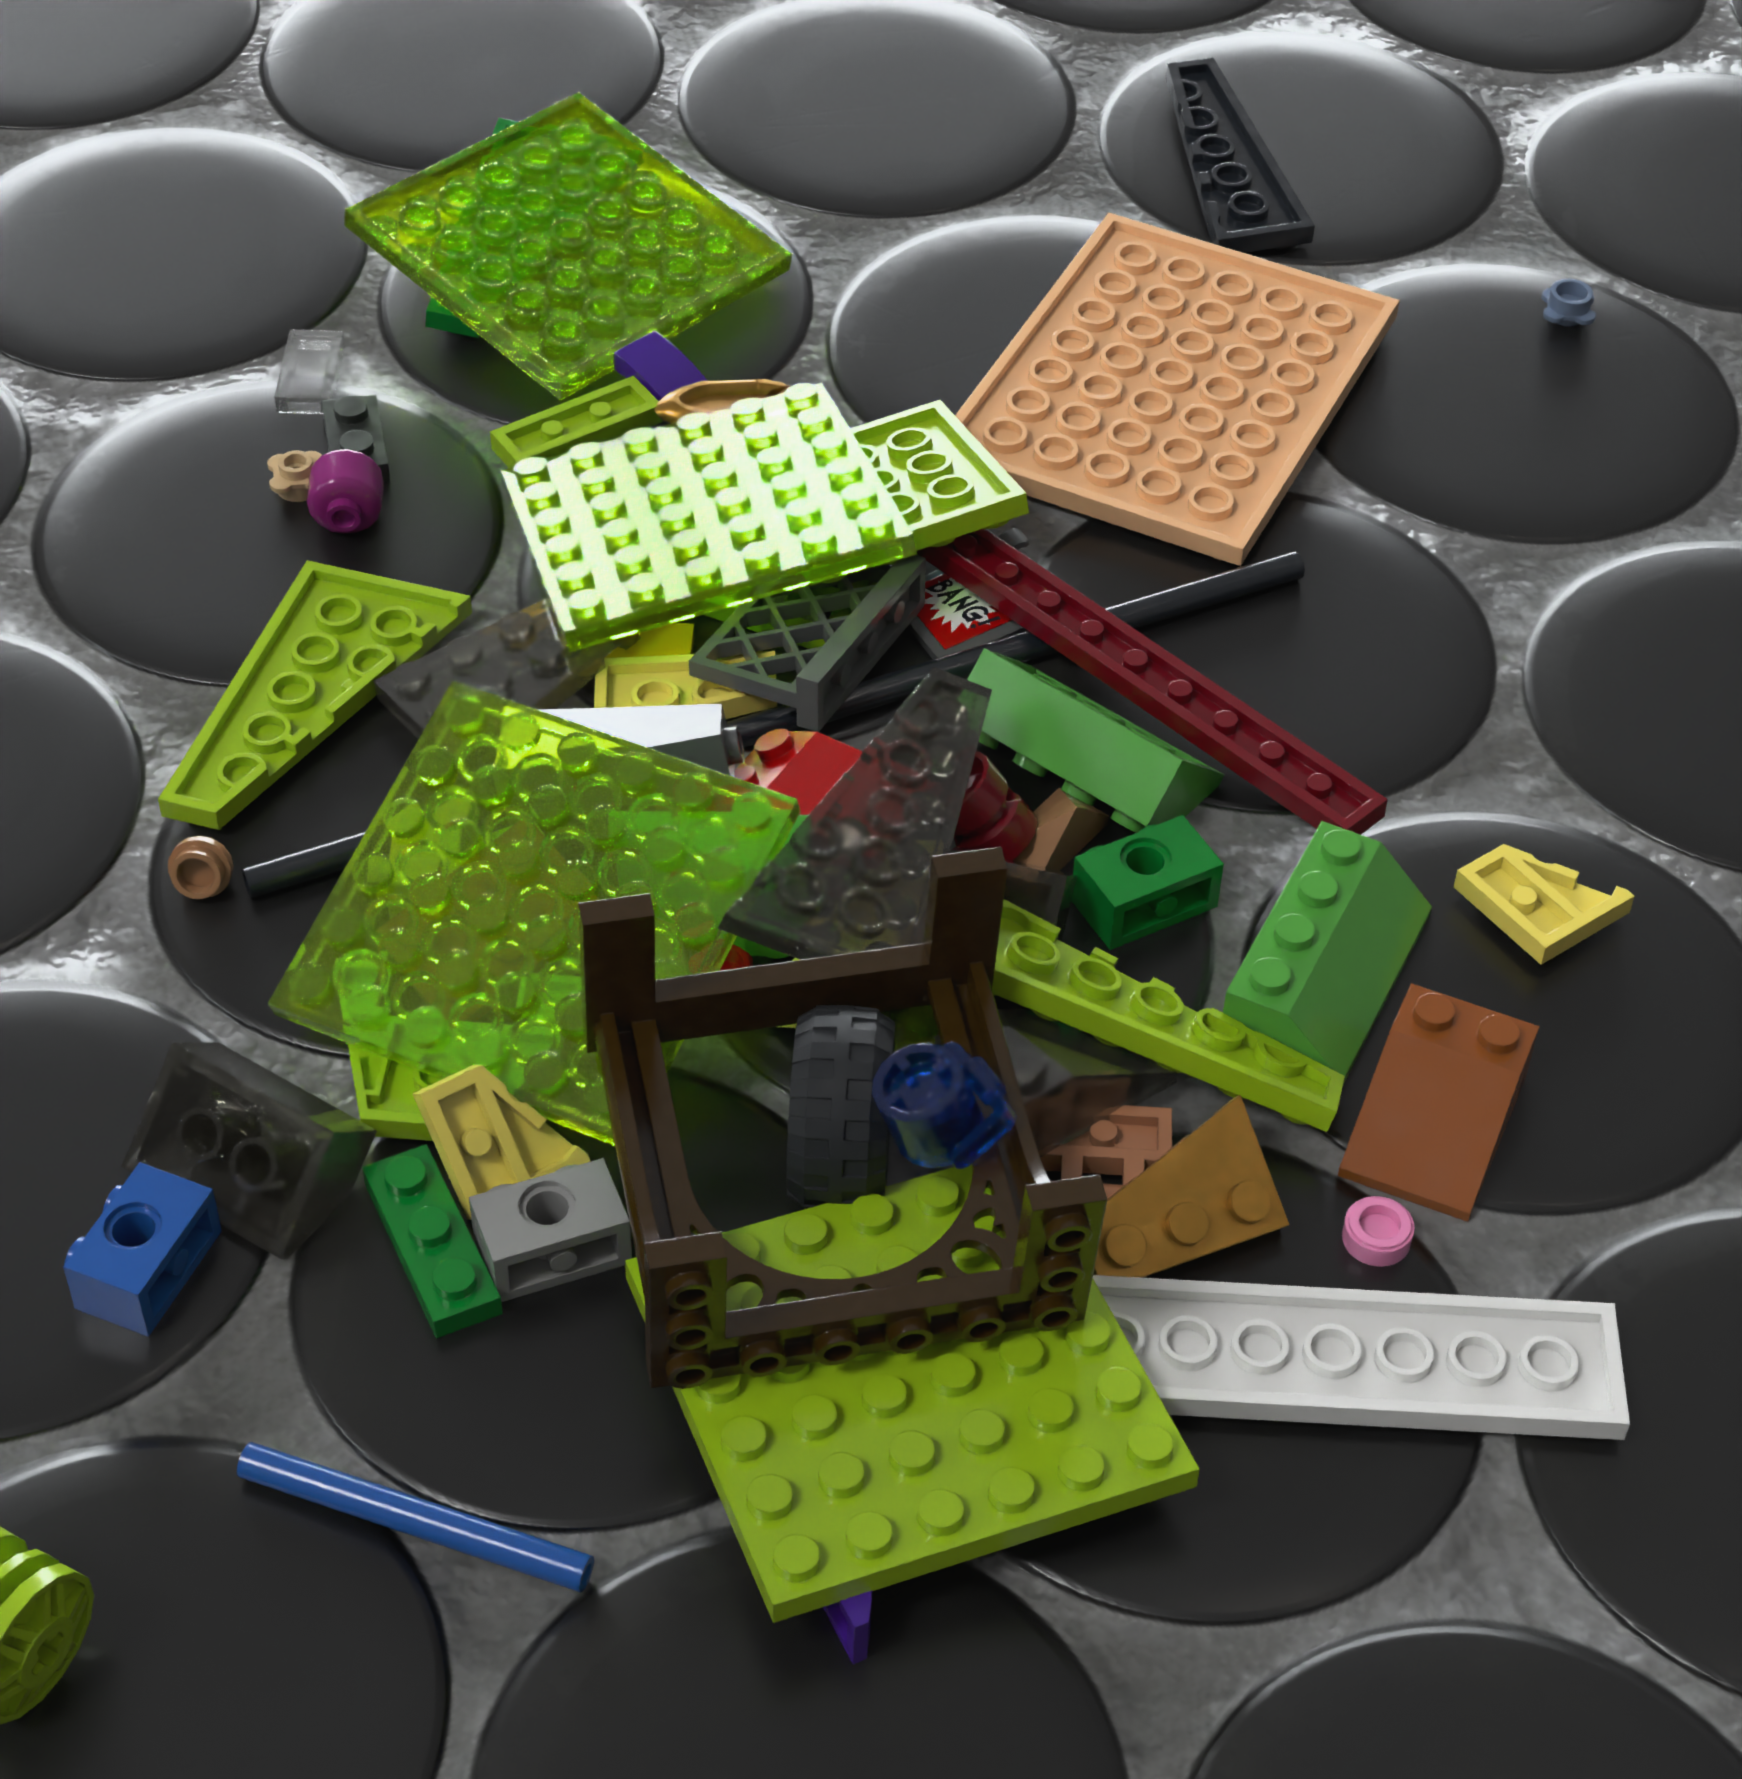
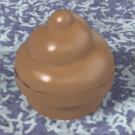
[168,836,234,899]

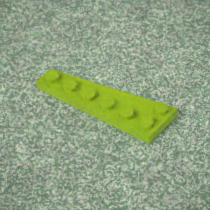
[992,899,1345,1132]

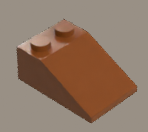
[1338,983,1540,1222]

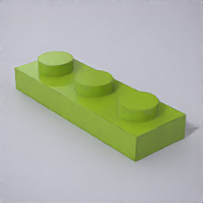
[490,376,663,479]

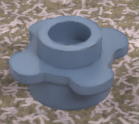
[1541,279,1596,327]

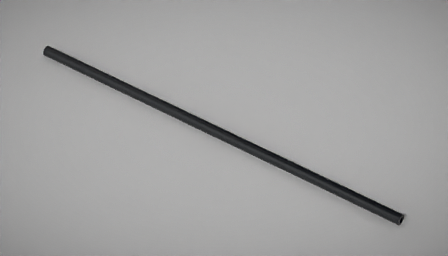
[241,551,1305,898]

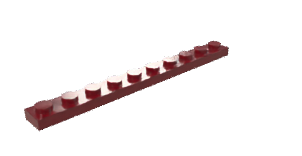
[914,528,1388,835]

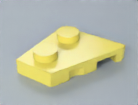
[1454,844,1634,965]
[413,1065,591,1220]

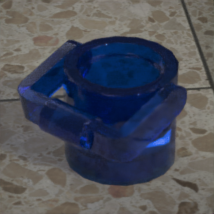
[872,1042,1017,1169]

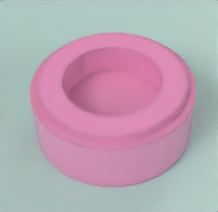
[1342,1196,1415,1267]

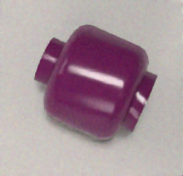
[307,449,384,534]

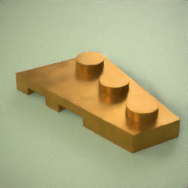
[1093,1095,1289,1278]

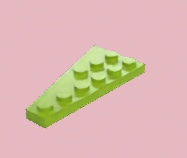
[158,560,472,830]

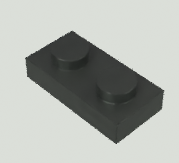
[321,394,390,482]

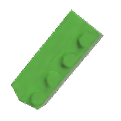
[950,648,1225,833]
[1223,821,1432,1085]

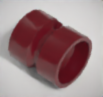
[926,752,1038,864]

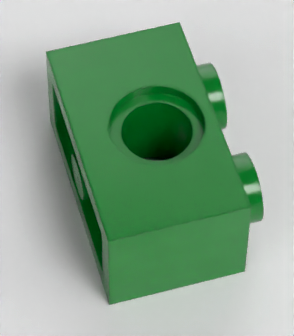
[1071,815,1224,950]

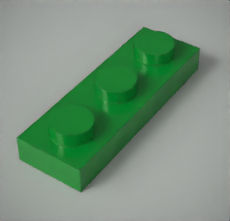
[362,1144,503,1339]

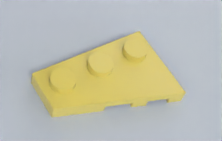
[594,651,777,719]

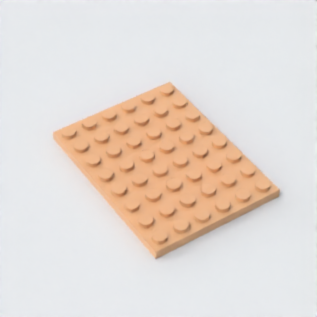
[955,212,1400,566]

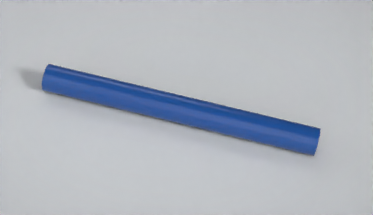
[237,1442,594,1593]

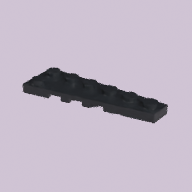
[1166,57,1315,253]

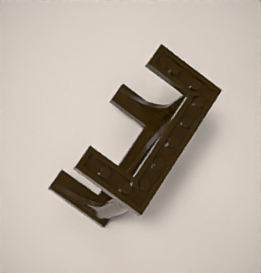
[578,847,1107,1389]

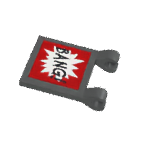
[907,528,1029,659]

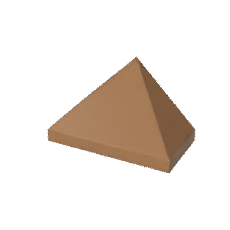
[1007,788,1109,894]

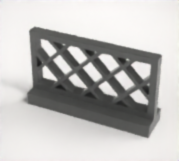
[689,553,926,732]

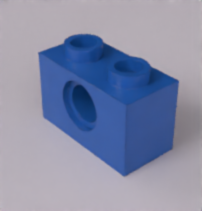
[63,1162,222,1337]

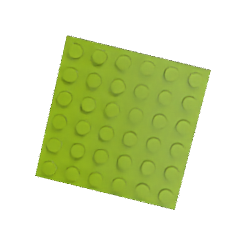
[625,1162,1200,1623]

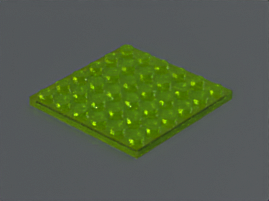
[344,92,792,400]
[501,383,917,652]
[268,680,801,1146]

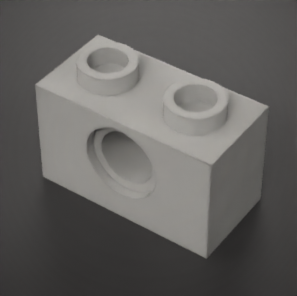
[469,1158,632,1302]

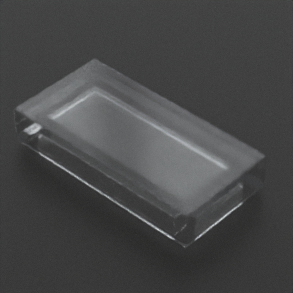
[274,329,345,414]

